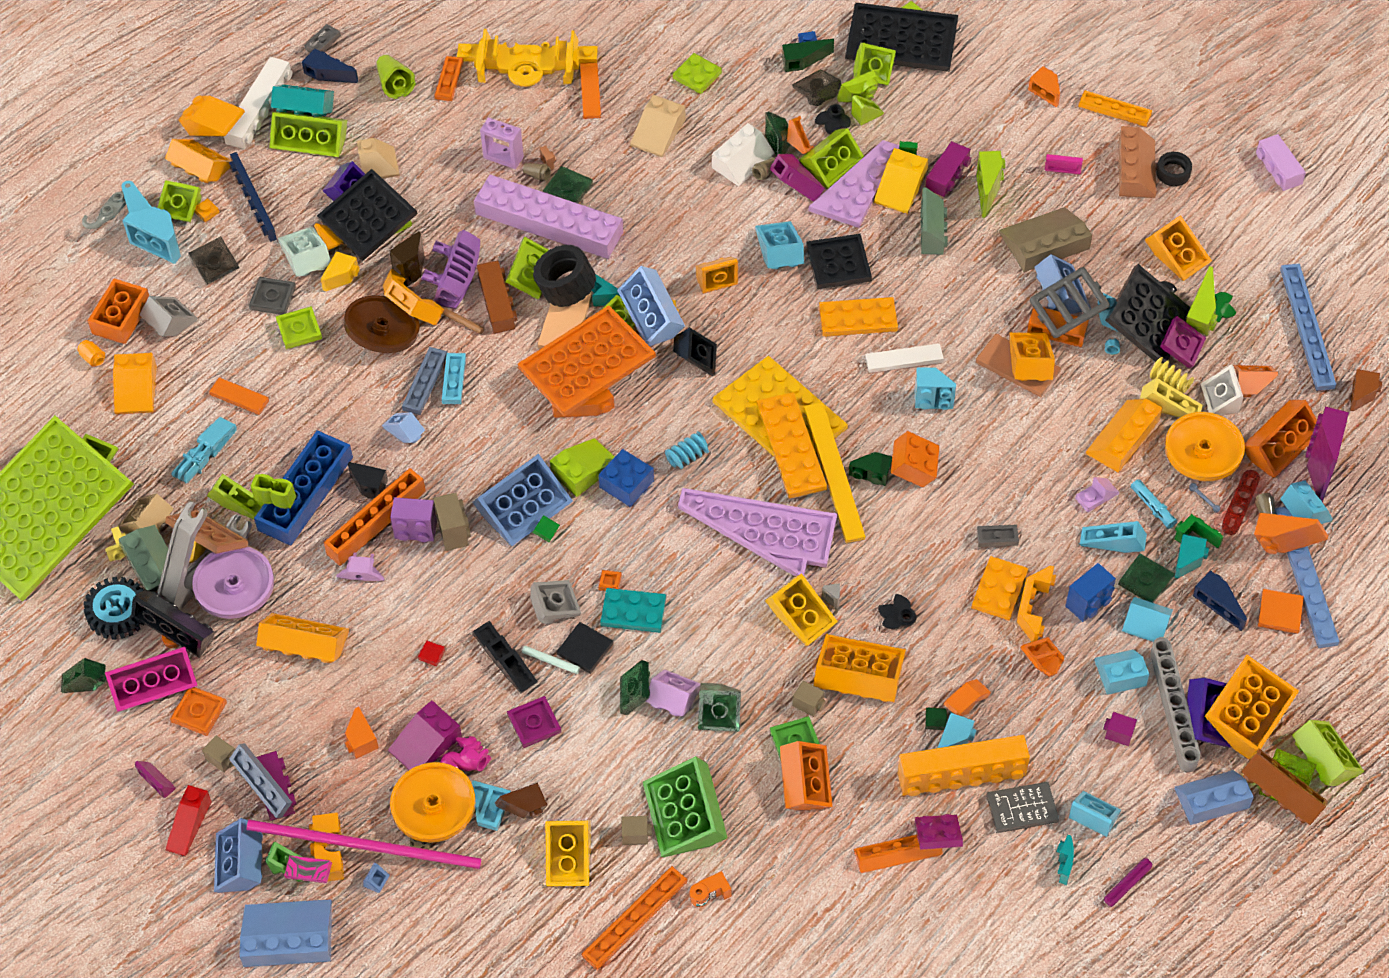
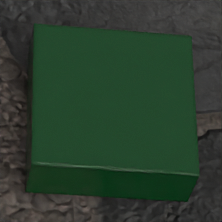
[925,707,947,730]

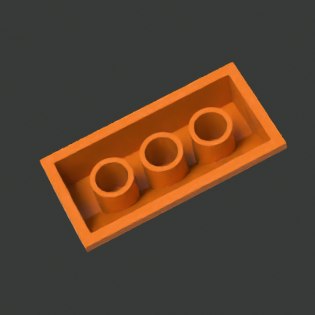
[1245,400,1317,478]

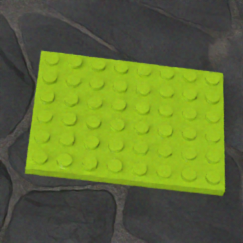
[0,415,134,601]

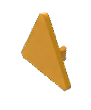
[314,223,344,250]

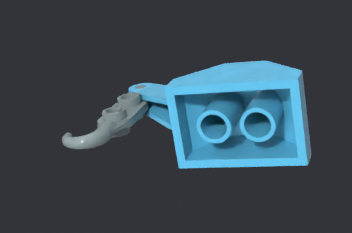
[82,181,181,264]

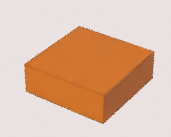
[598,570,622,591]

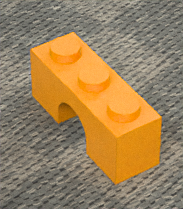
[309,812,344,883]

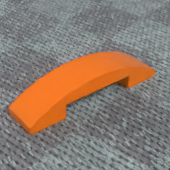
[580,62,601,119]

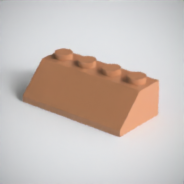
[1118,126,1156,198]

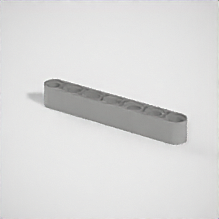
[1150,637,1200,772]

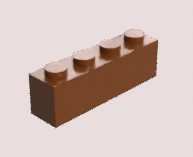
[477,260,518,334]
[1241,748,1328,825]

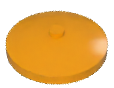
[1165,412,1245,481]
[390,762,476,843]

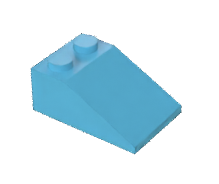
[755,221,804,269]

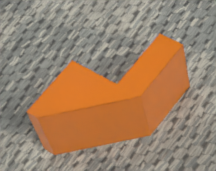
[943,679,991,716]

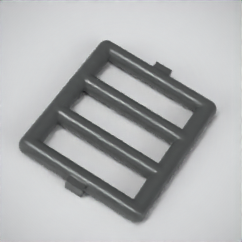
[1030,267,1110,338]

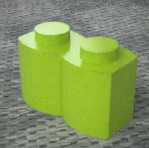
[251,474,296,509]

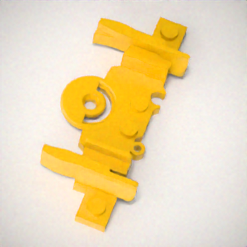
[457,29,598,87]

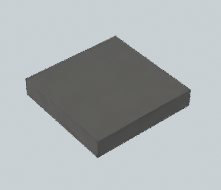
[249,277,296,315]

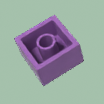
[390,497,437,542]

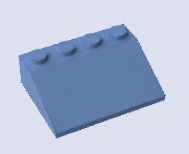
[472,454,573,547]
[240,899,332,967]

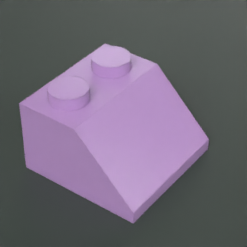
[645,669,702,716]

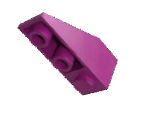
[770,154,825,202]

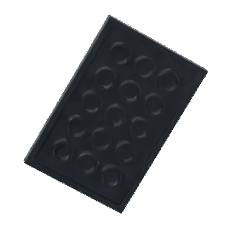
[845,2,958,72]

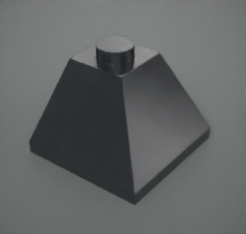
[673,327,717,376]

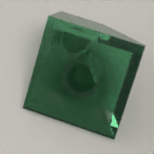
[765,111,791,157]
[698,683,741,732]

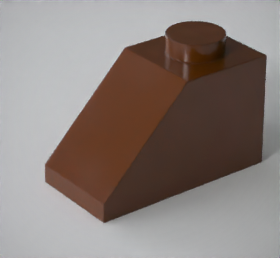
[495,782,548,819]

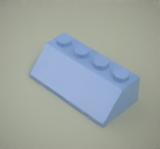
[617,266,685,346]

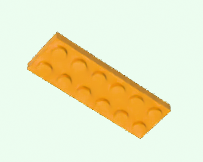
[757,392,827,499]

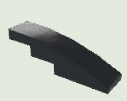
[472,620,538,694]

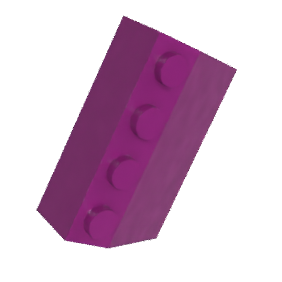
[1305,406,1349,503]

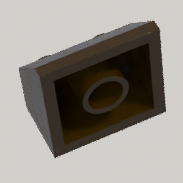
[389,231,425,287]

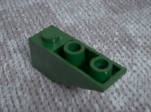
[782,38,834,72]

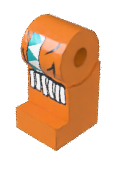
[689,871,732,907]

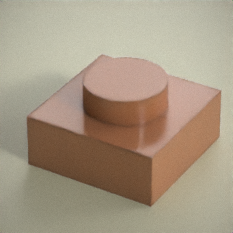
[539,145,556,170]

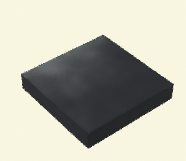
[557,622,614,674]

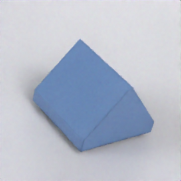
[363,863,390,893]

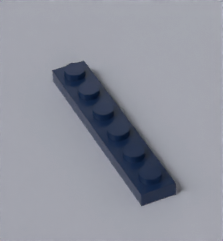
[229,152,277,242]

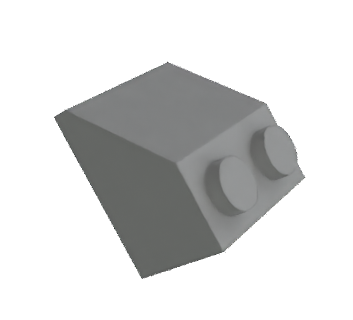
[140,296,198,337]

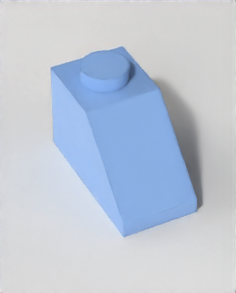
[382,412,425,443]

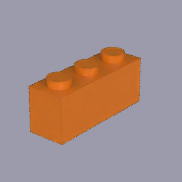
[1027,307,1089,348]

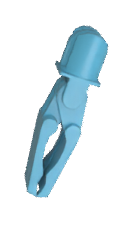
[171,417,237,484]

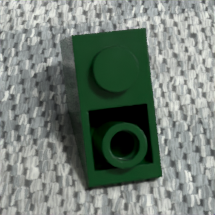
[849,452,892,486]

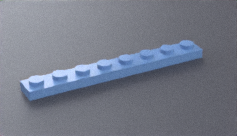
[1280,263,1336,391]
[1275,507,1340,649]

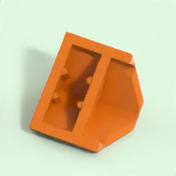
[787,116,814,154]
[1020,637,1065,677]

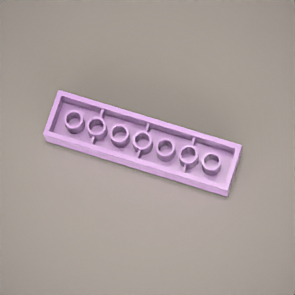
[474,175,623,259]

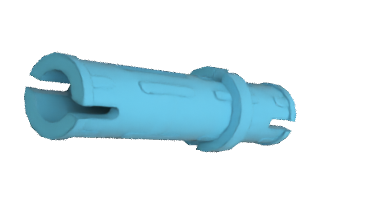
[1130,479,1177,529]

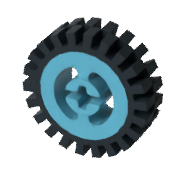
[83,577,145,640]

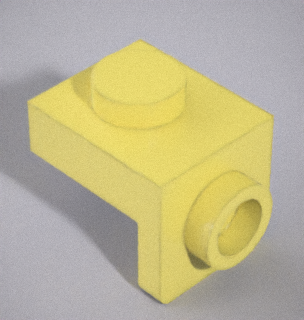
[105,526,126,561]

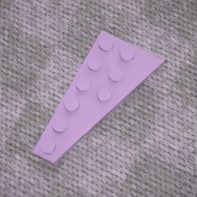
[809,140,899,228]

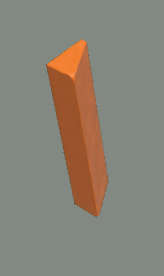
[854,834,943,873]

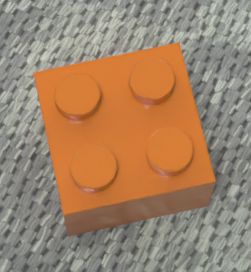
[891,431,940,488]

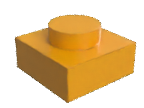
[194,198,220,222]

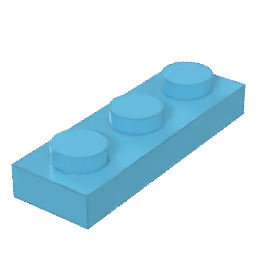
[442,353,466,404]

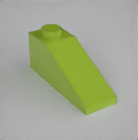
[207,473,264,520]

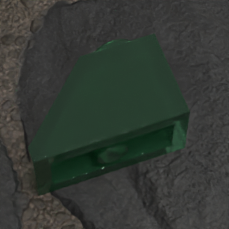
[61,658,106,693]

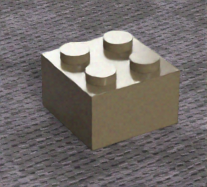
[433,492,471,551]

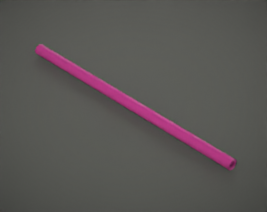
[246,820,482,869]

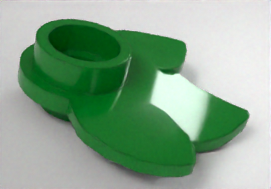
[1215,292,1236,323]

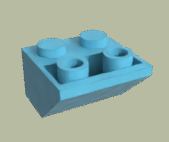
[915,367,956,410]

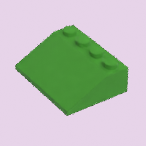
[643,756,728,858]

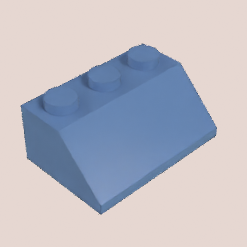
[1034,254,1091,314]
[1174,770,1254,825]
[214,818,263,893]

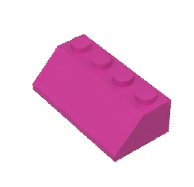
[105,647,198,712]

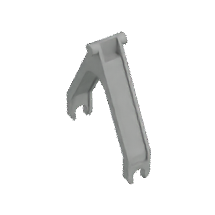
[157,502,252,610]

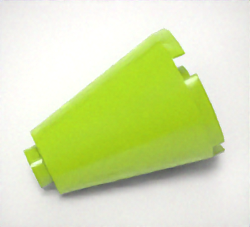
[376,55,416,99]

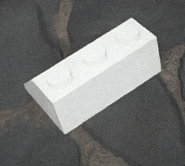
[712,123,775,187]

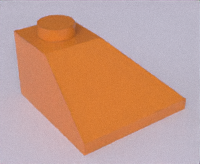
[1233,365,1278,397]

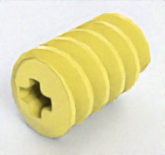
[1150,357,1194,393]

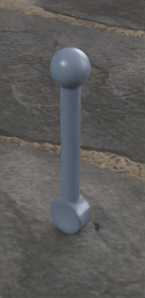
[1189,483,1220,513]

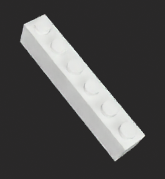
[224,57,292,150]

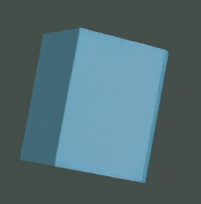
[1122,597,1173,642]
[1069,791,1121,837]

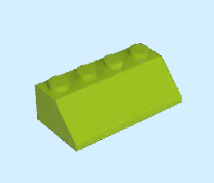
[269,111,347,157]

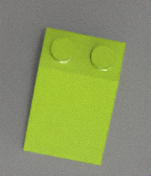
[976,151,1005,218]
[1187,266,1218,336]
[550,438,615,497]

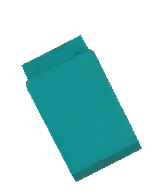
[591,274,620,307]

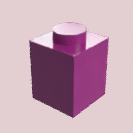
[1103,712,1137,746]

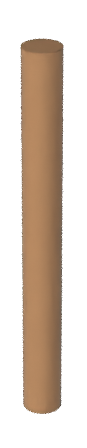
[420,296,484,334]

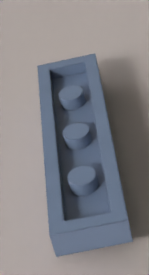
[402,347,447,415]
[229,743,292,818]

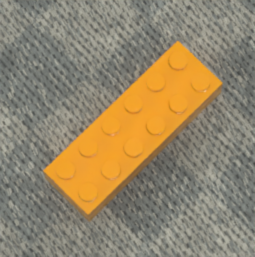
[897,735,1030,796]

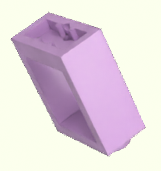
[480,117,524,169]

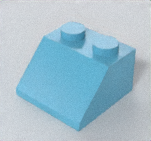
[1280,480,1333,524]
[1094,649,1150,695]

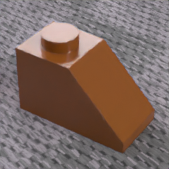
[1349,369,1382,411]

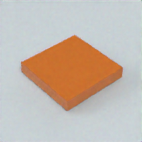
[1258,589,1304,634]
[170,687,227,736]

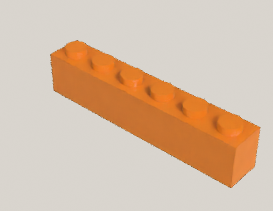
[324,468,426,566]

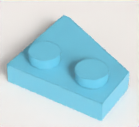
[472,780,511,831]

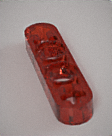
[1221,470,1260,535]

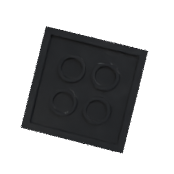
[806,233,872,289]

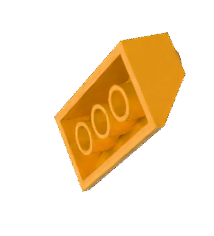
[1085,398,1163,473]
[256,613,349,663]

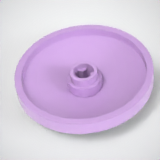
[192,547,274,619]

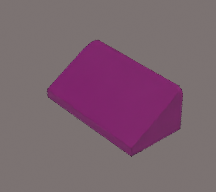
[135,761,176,798]

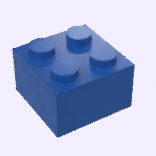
[598,449,654,507]
[1065,563,1116,622]

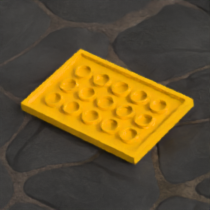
[712,355,848,457]

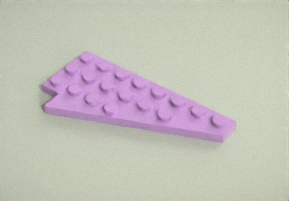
[678,488,837,576]

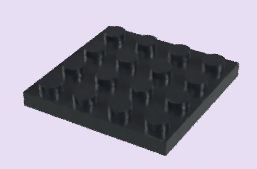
[317,169,418,261]
[1105,264,1191,364]

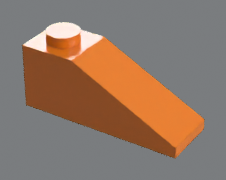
[552,388,615,418]

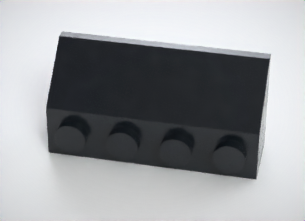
[131,589,214,658]

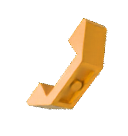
[383,269,444,325]
[1017,566,1056,642]

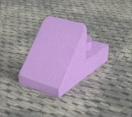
[1075,477,1119,513]

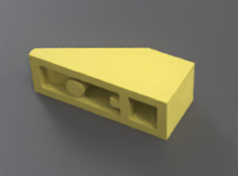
[1140,378,1203,417]

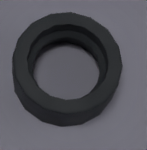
[1156,151,1192,187]

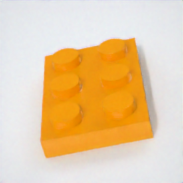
[971,556,1029,621]

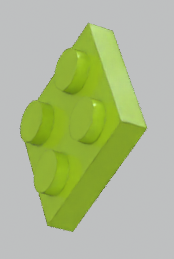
[673,53,722,94]
[275,306,322,349]

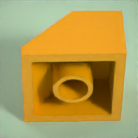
[696,256,738,294]

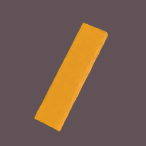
[1078,90,1152,127]

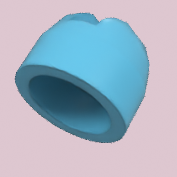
[1105,338,1120,355]

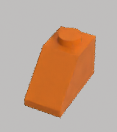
[1028,66,1060,107]
[344,706,379,759]

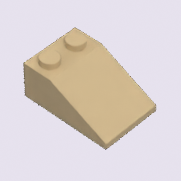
[630,95,686,157]

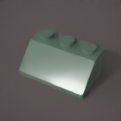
[920,188,948,255]
[119,525,168,592]

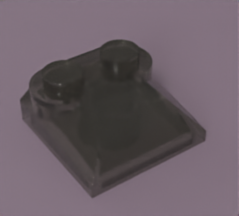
[792,69,842,106]
[188,236,240,285]

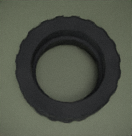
[533,244,596,307]

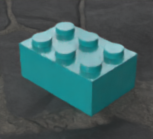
[271,84,334,117]

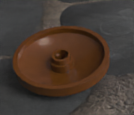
[343,295,420,353]

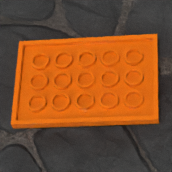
[518,305,656,417]

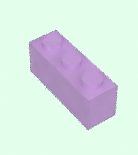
[1256,134,1306,191]

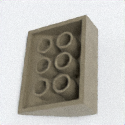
[999,207,1092,272]

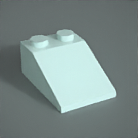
[278,227,331,276]

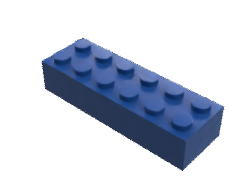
[254,430,353,546]

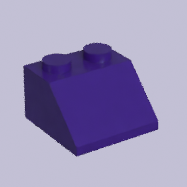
[322,161,365,201]

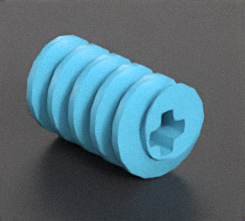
[665,431,709,469]

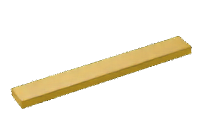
[804,402,866,544]

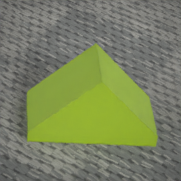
[851,95,884,125]

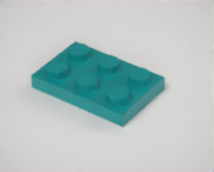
[600,588,666,633]

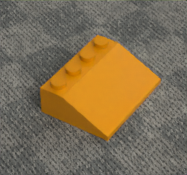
[813,634,906,702]
[1205,655,1299,759]

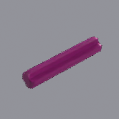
[1104,858,1153,907]

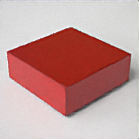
[418,640,445,666]

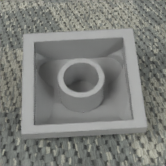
[530,580,581,624]

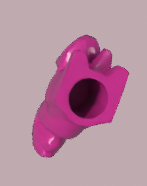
[440,736,491,772]

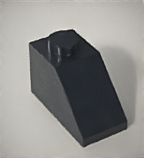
[348,462,388,499]

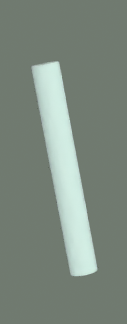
[522,646,580,674]

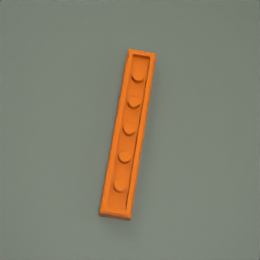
[581,866,688,970]

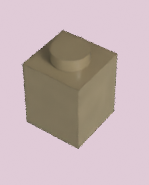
[792,681,826,717]
[202,735,235,773]
[621,816,652,845]

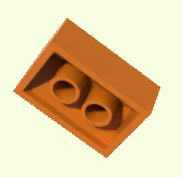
[780,741,833,810]

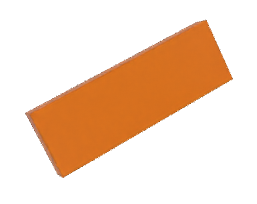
[434,56,464,101]
[209,377,269,415]

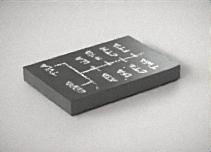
[986,782,1059,833]

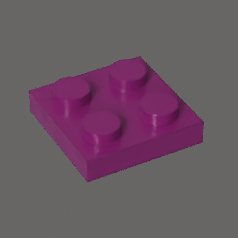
[1160,316,1206,369]
[507,696,562,748]
[915,814,963,850]

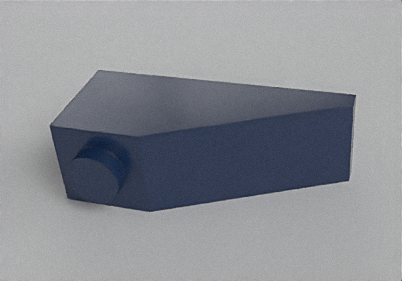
[1193,570,1247,631]

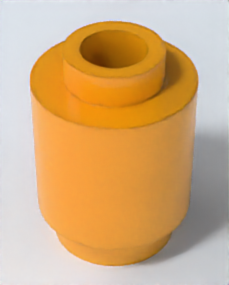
[77,340,105,367]

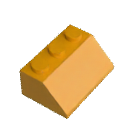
[165,139,231,183]

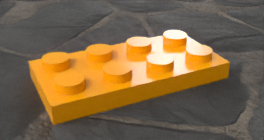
[819,297,898,337]

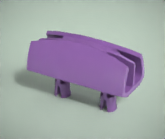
[421,230,480,309]

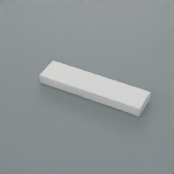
[865,343,944,373]

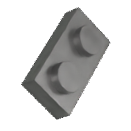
[304,24,341,52]
[977,524,1019,547]

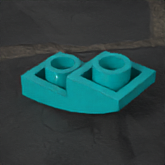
[1056,834,1074,886]

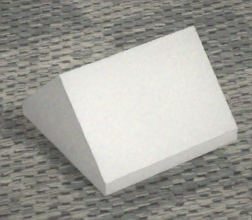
[1201,365,1243,415]

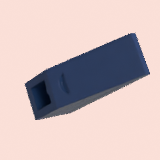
[302,48,359,83]

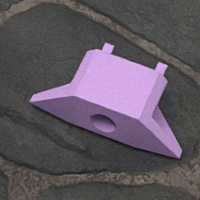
[336,553,385,581]

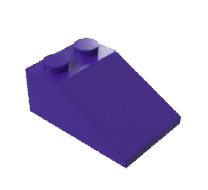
[1187,678,1231,748]

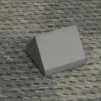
[822,583,840,609]

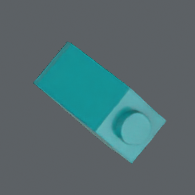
[1174,534,1209,579]

